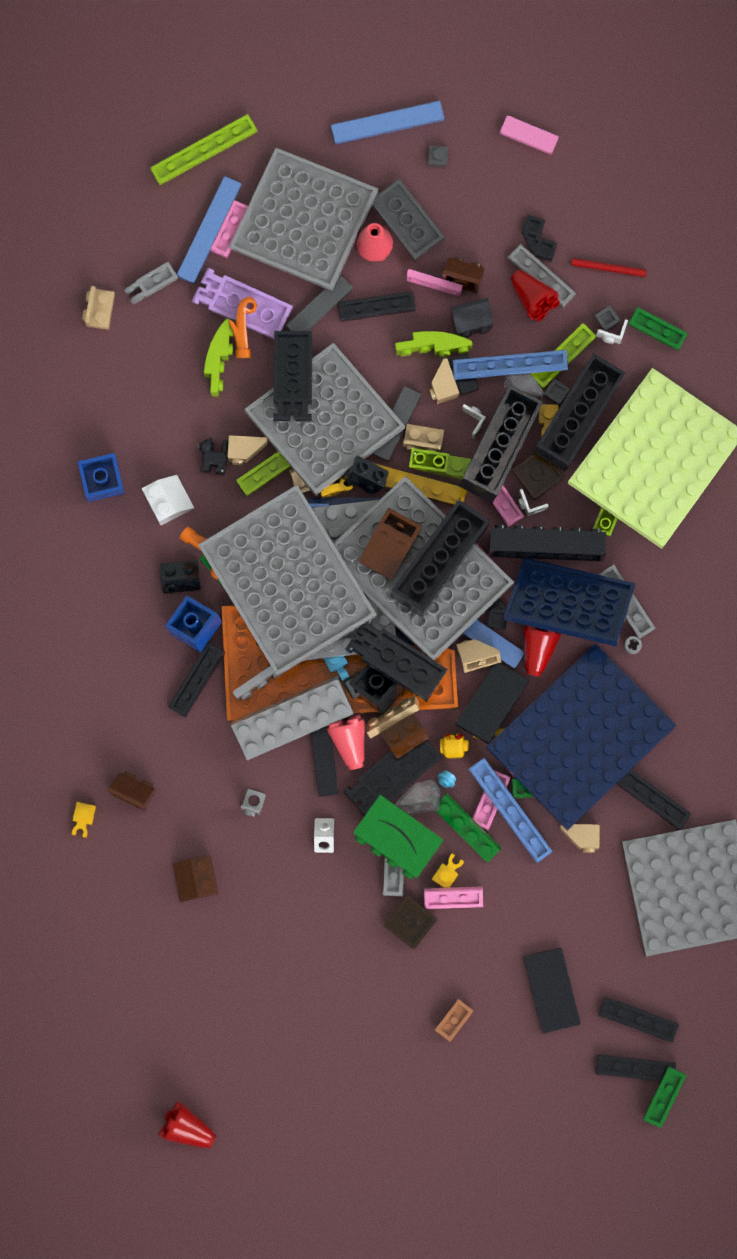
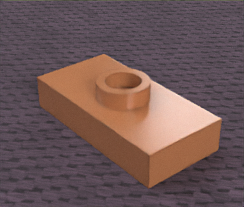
[435,999,474,1042]

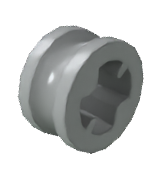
[624,636,642,655]

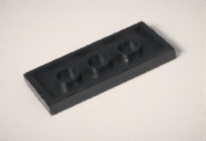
[456,663,529,744]
[524,948,581,1034]

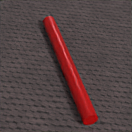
[571,258,647,277]

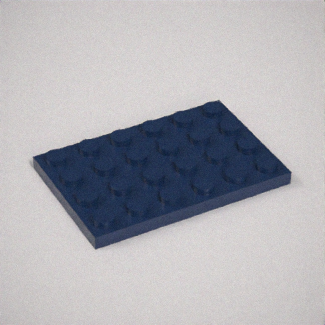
[504,557,635,647]

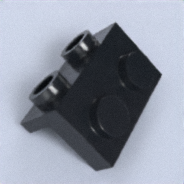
[342,456,389,494]
[160,560,201,593]

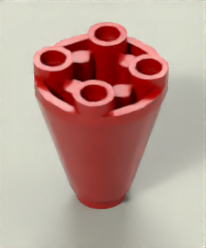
[510,270,560,322]
[523,625,561,676]
[158,1102,216,1149]

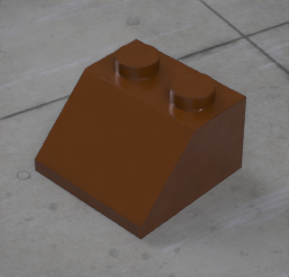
[442,257,485,294]
[380,713,429,759]
[108,771,155,811]
[173,855,219,902]

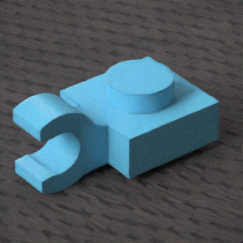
[323,656,349,682]

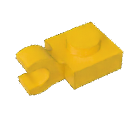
[320,478,353,498]

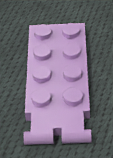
[192,268,293,340]

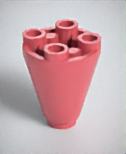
[356,223,393,262]
[327,714,365,770]

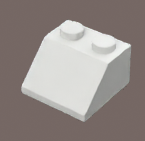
[142,475,194,526]

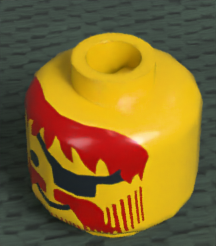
[440,733,469,758]

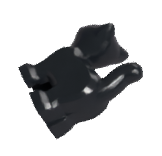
[198,437,229,475]

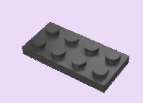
[372,179,445,261]

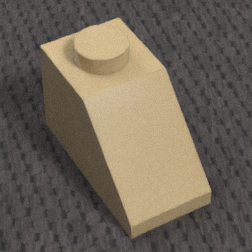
[429,358,459,404]
[228,436,268,465]
[457,639,501,673]
[560,824,600,853]

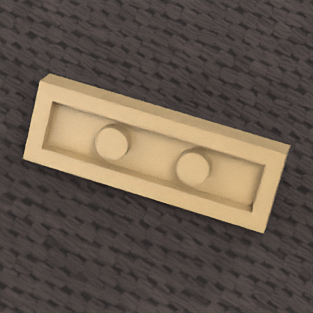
[366,696,420,738]

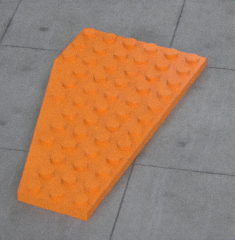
[221,606,458,721]

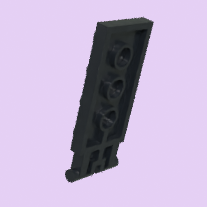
[273,331,312,421]
[345,620,448,702]
[343,740,442,816]

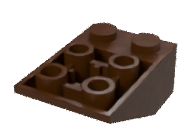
[359,507,422,580]

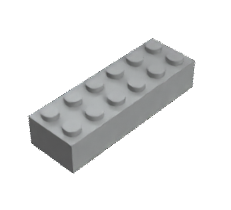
[231,675,353,760]

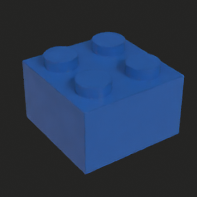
[77,453,125,502]
[165,596,222,653]

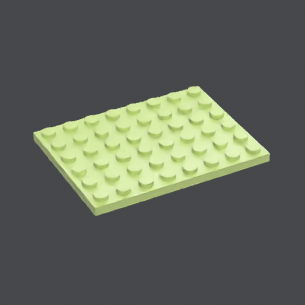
[568,368,737,549]

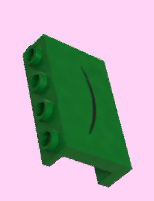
[353,795,444,880]

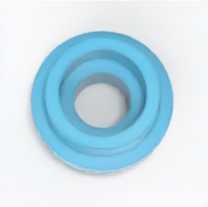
[437,770,456,788]

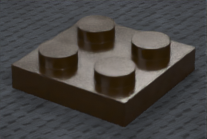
[511,453,565,501]
[384,895,438,950]

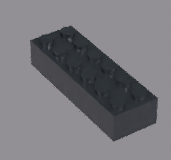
[533,353,626,472]
[458,384,543,503]
[390,499,490,618]
[488,525,606,562]

